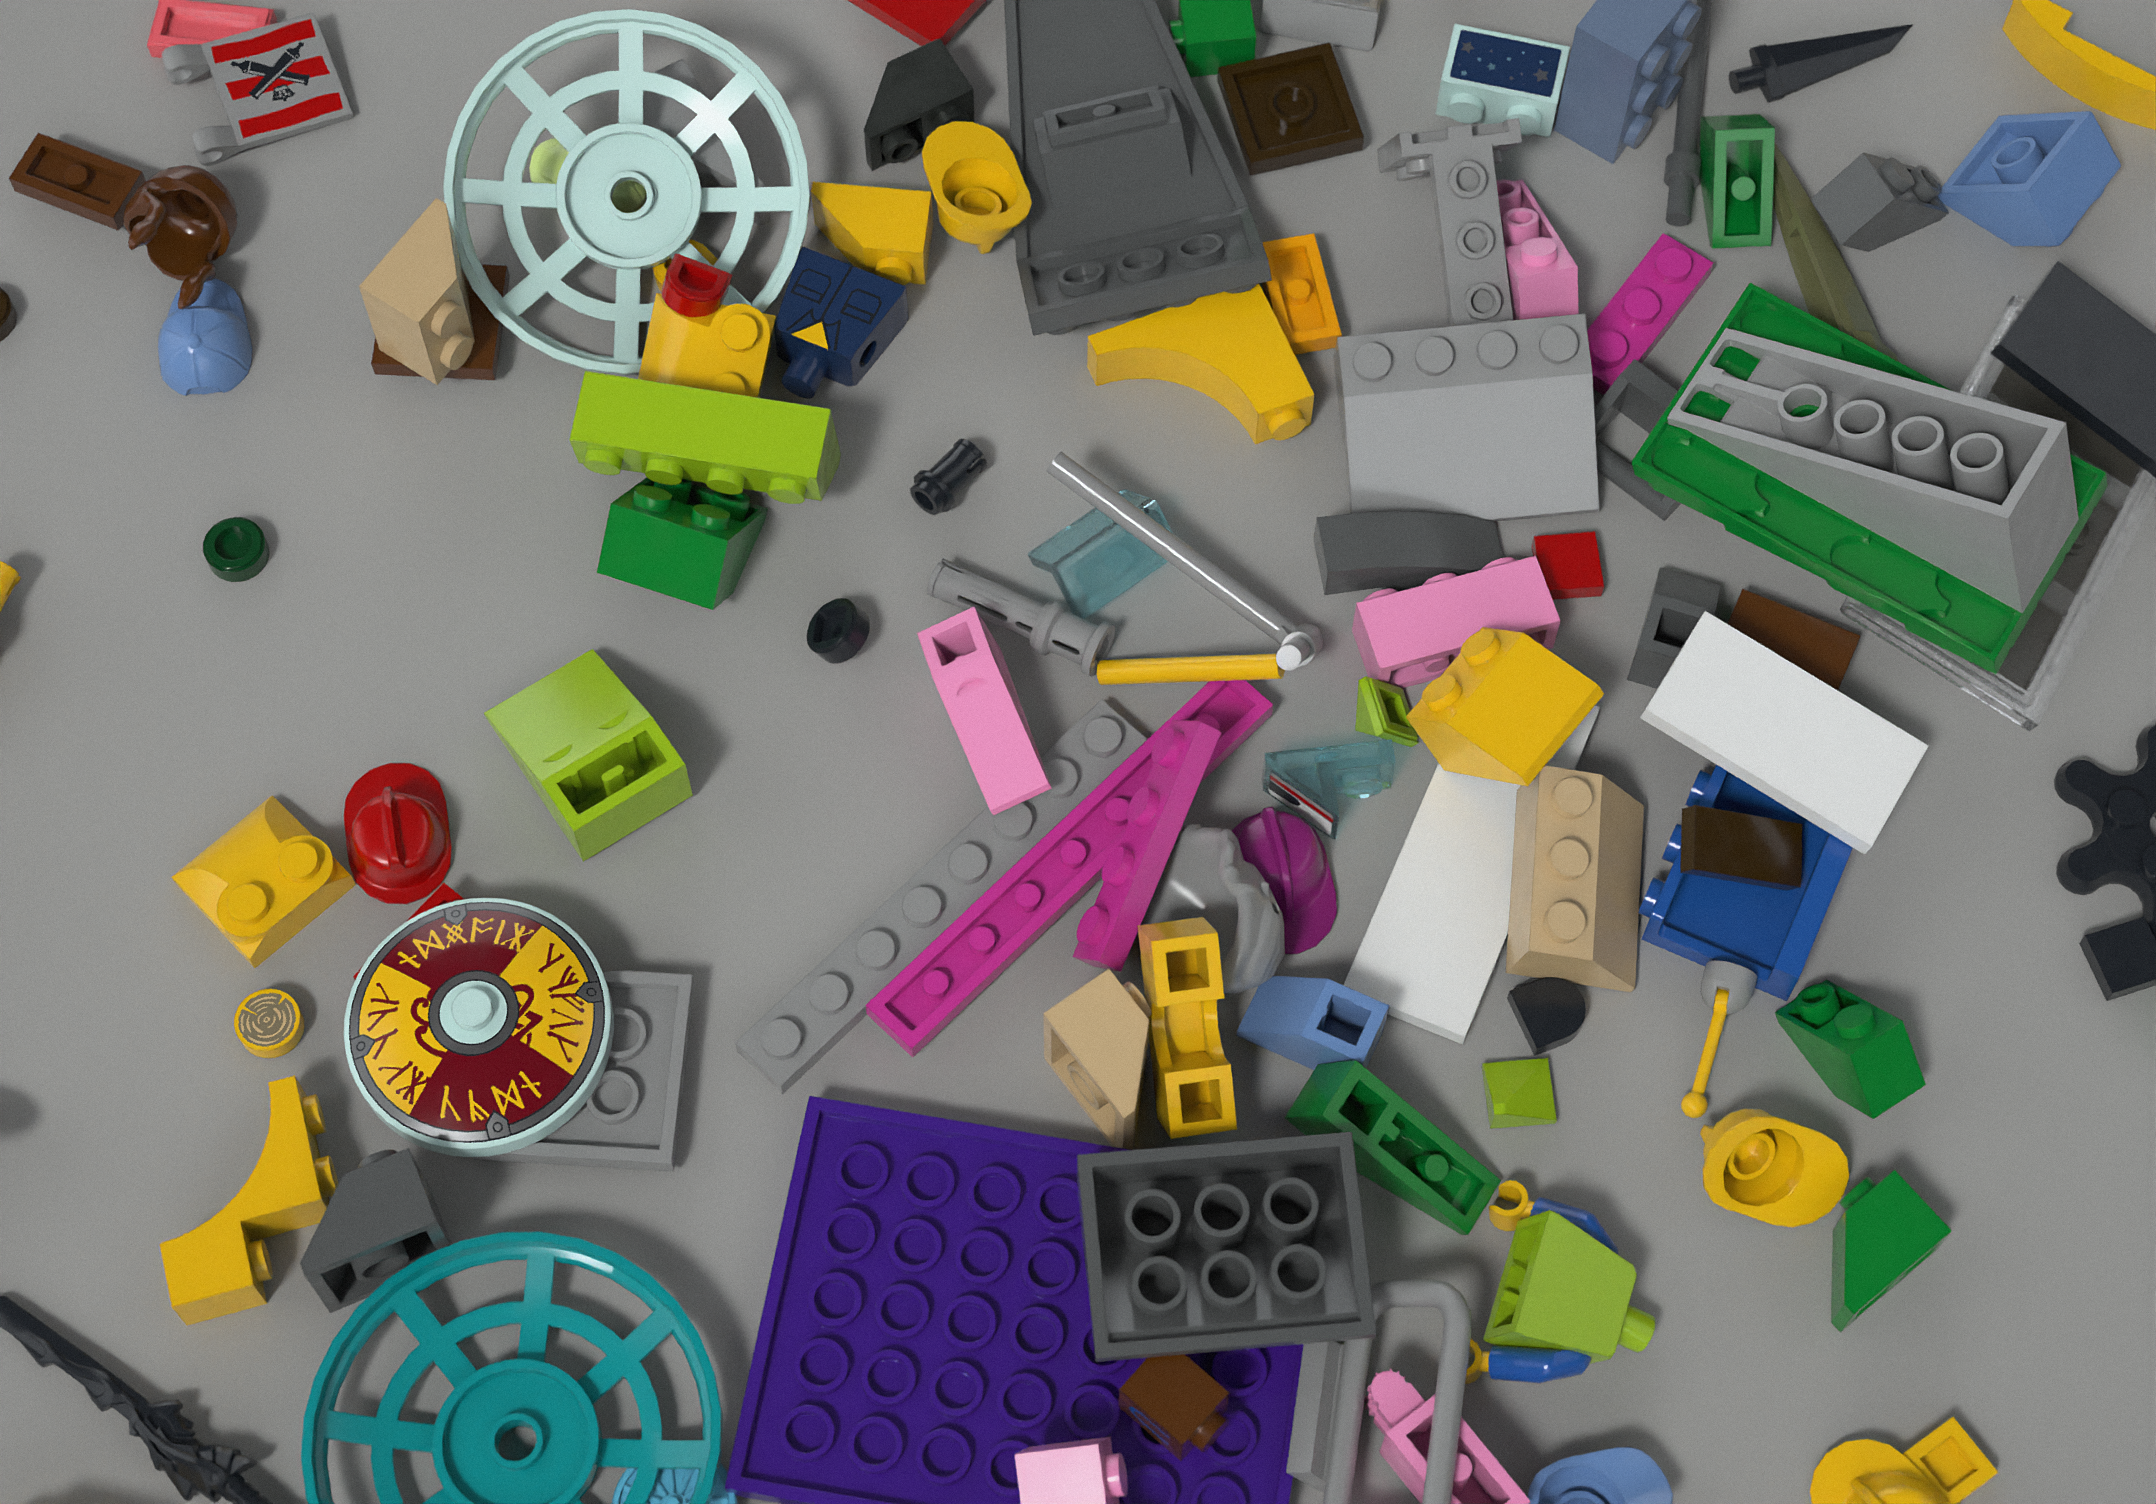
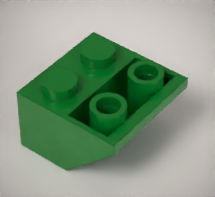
[597,477,768,610]

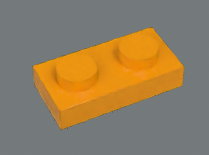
[1262,233,1342,355]

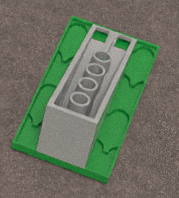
[1631,283,2108,674]

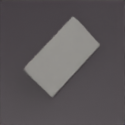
[1259,0,1383,51]

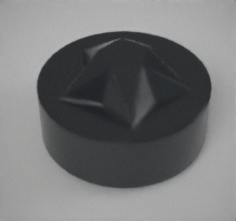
[806,598,870,664]

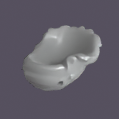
[1141,824,1285,994]

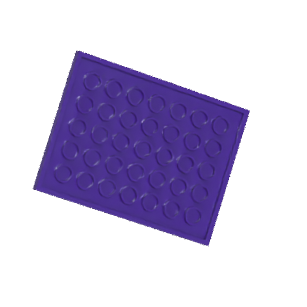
[724,1096,1304,1504]

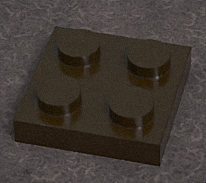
[1217,42,1364,176]

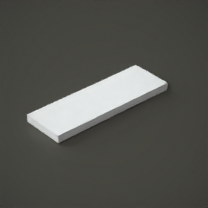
[1344,706,1600,1045]

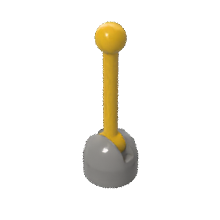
[1681,961,1757,1118]

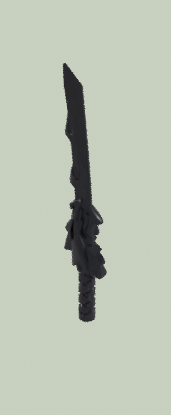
[0,1296,273,1504]

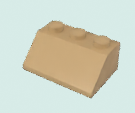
[1506,765,1644,992]

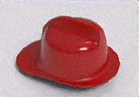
[344,763,452,904]

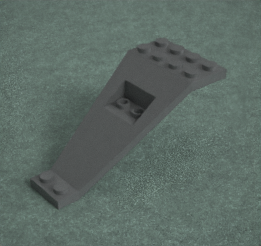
[1004,0,1272,336]

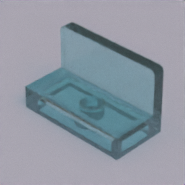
[1028,489,1173,619]

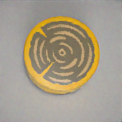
[234,989,304,1058]

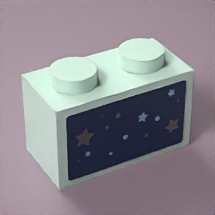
[1436,24,1570,138]

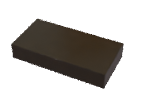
[1680,805,1802,891]

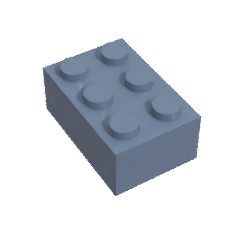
[1554,0,1702,164]

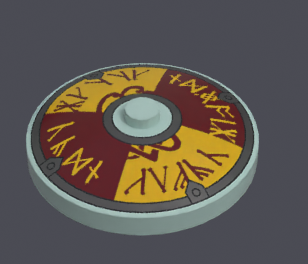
[344,898,614,1157]

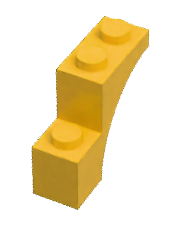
[159,1075,338,1326]

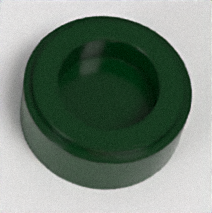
[203,517,269,582]

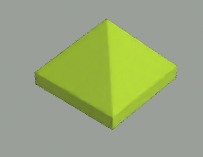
[1355,676,1419,747]

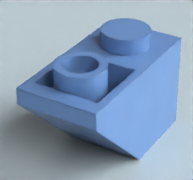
[1236,976,1389,1070]

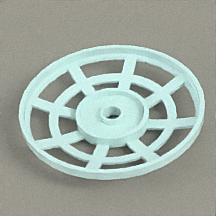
[443,9,810,375]

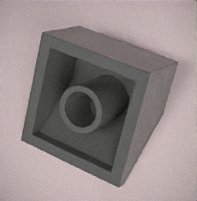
[300,1148,452,1313]

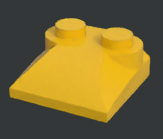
[638,293,776,398]
[171,795,355,968]

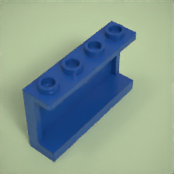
[1638,765,1853,1001]

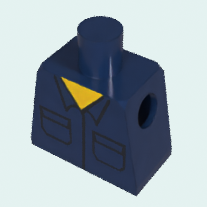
[774,246,909,399]

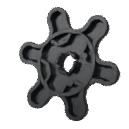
[2054,724,2156,939]

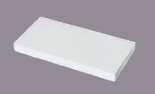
[1640,611,1929,855]

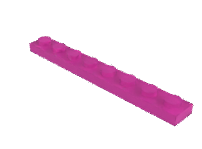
[865,680,1273,1057]

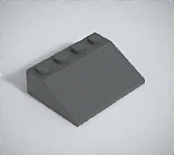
[1077,1132,1377,1362]

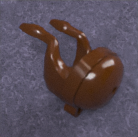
[123,165,237,309]

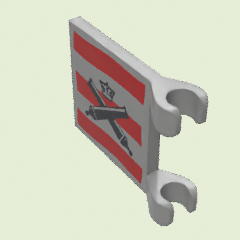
[162,12,353,167]

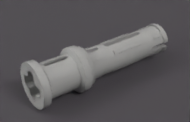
[927,558,1115,677]

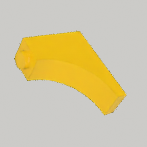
[1087,283,1314,445]

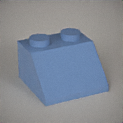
[1938,111,2121,247]

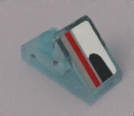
[1261,739,1396,840]

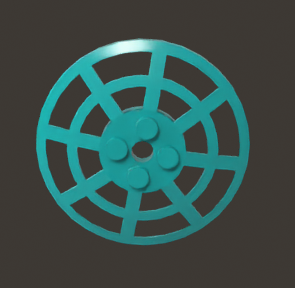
[301,1232,723,1504]

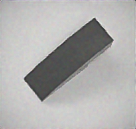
[1313,511,1503,595]

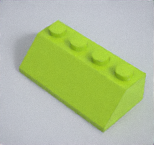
[569,371,841,504]

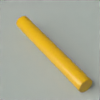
[1097,654,1285,685]

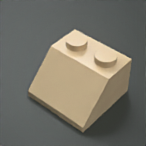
[359,198,475,385]
[1043,969,1151,1150]

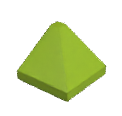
[1481,1058,1557,1129]

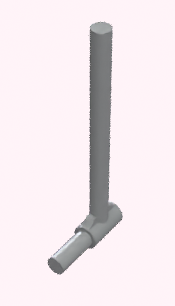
[1047,451,1324,671]

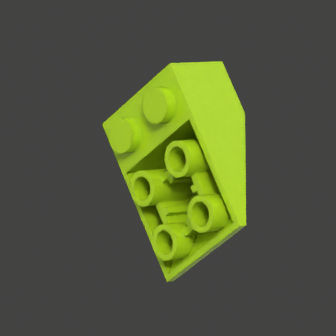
[484,649,693,862]

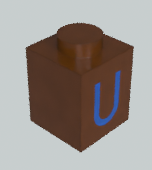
[1119,1354,1229,1461]

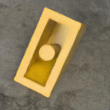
[811,182,933,285]

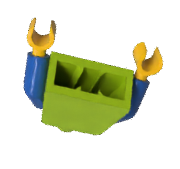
[1465,1180,1655,1384]

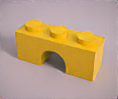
[1138,917,1237,1139]

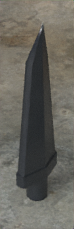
[1728,24,1913,103]

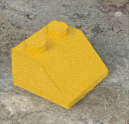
[1406,627,1604,786]

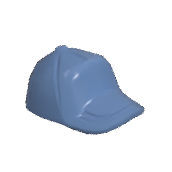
[158,278,252,396]
[1527,1447,1673,1504]

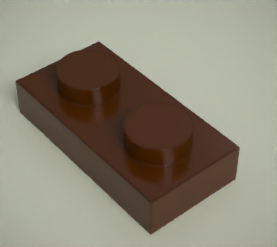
[9,132,146,231]

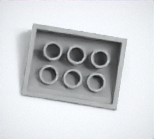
[1333,314,1599,522]

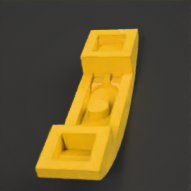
[2002,0,2156,130]

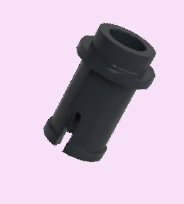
[910,439,987,515]

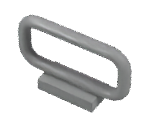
[1286,1279,1472,1504]

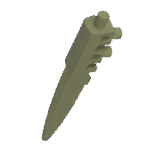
[1773,143,1899,362]

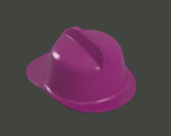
[1231,806,1337,954]

